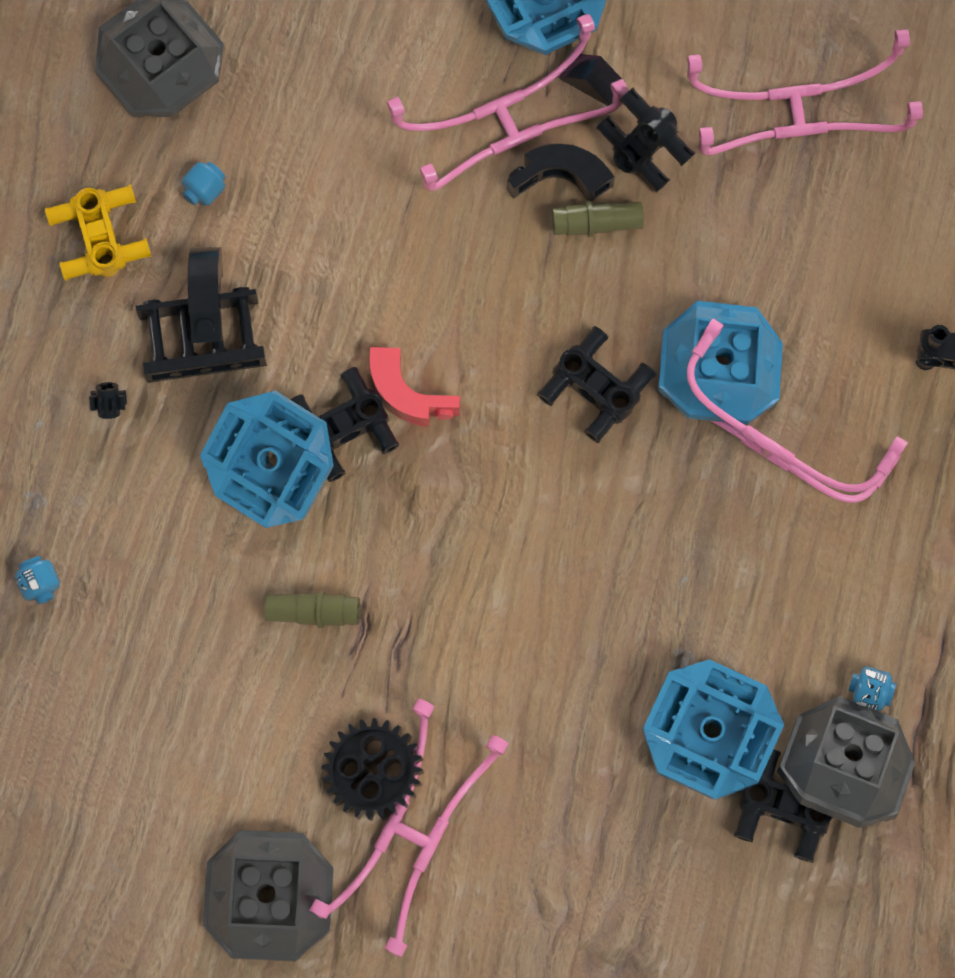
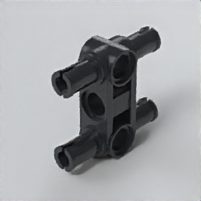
[596,87,695,193]
[916,325,955,370]
[537,326,656,443]
[290,367,399,482]
[734,749,833,863]

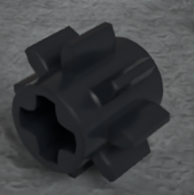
[89,382,127,419]

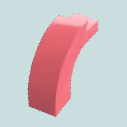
[370,347,460,427]

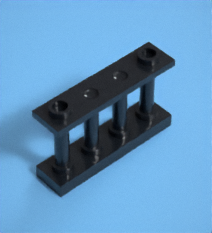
[136,287,267,383]

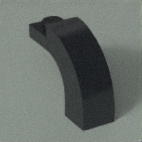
[507,144,615,202]
[188,247,223,343]

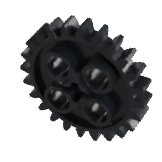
[322,718,424,821]

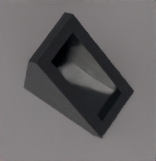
[559,54,625,106]

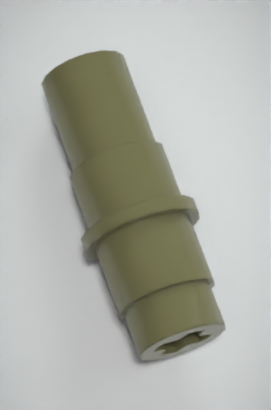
[551,201,644,237]
[264,591,361,628]

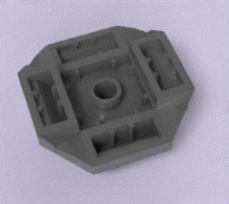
[95,0,225,117]
[777,696,915,828]
[203,830,334,962]

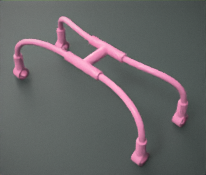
[387,13,628,191]
[687,29,923,155]
[687,318,908,503]
[309,698,509,957]

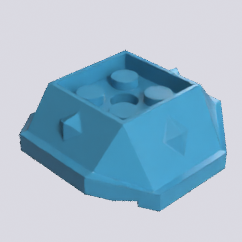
[484,0,607,55]
[658,301,783,425]
[200,390,334,528]
[642,659,784,800]

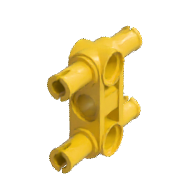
[45,184,152,281]

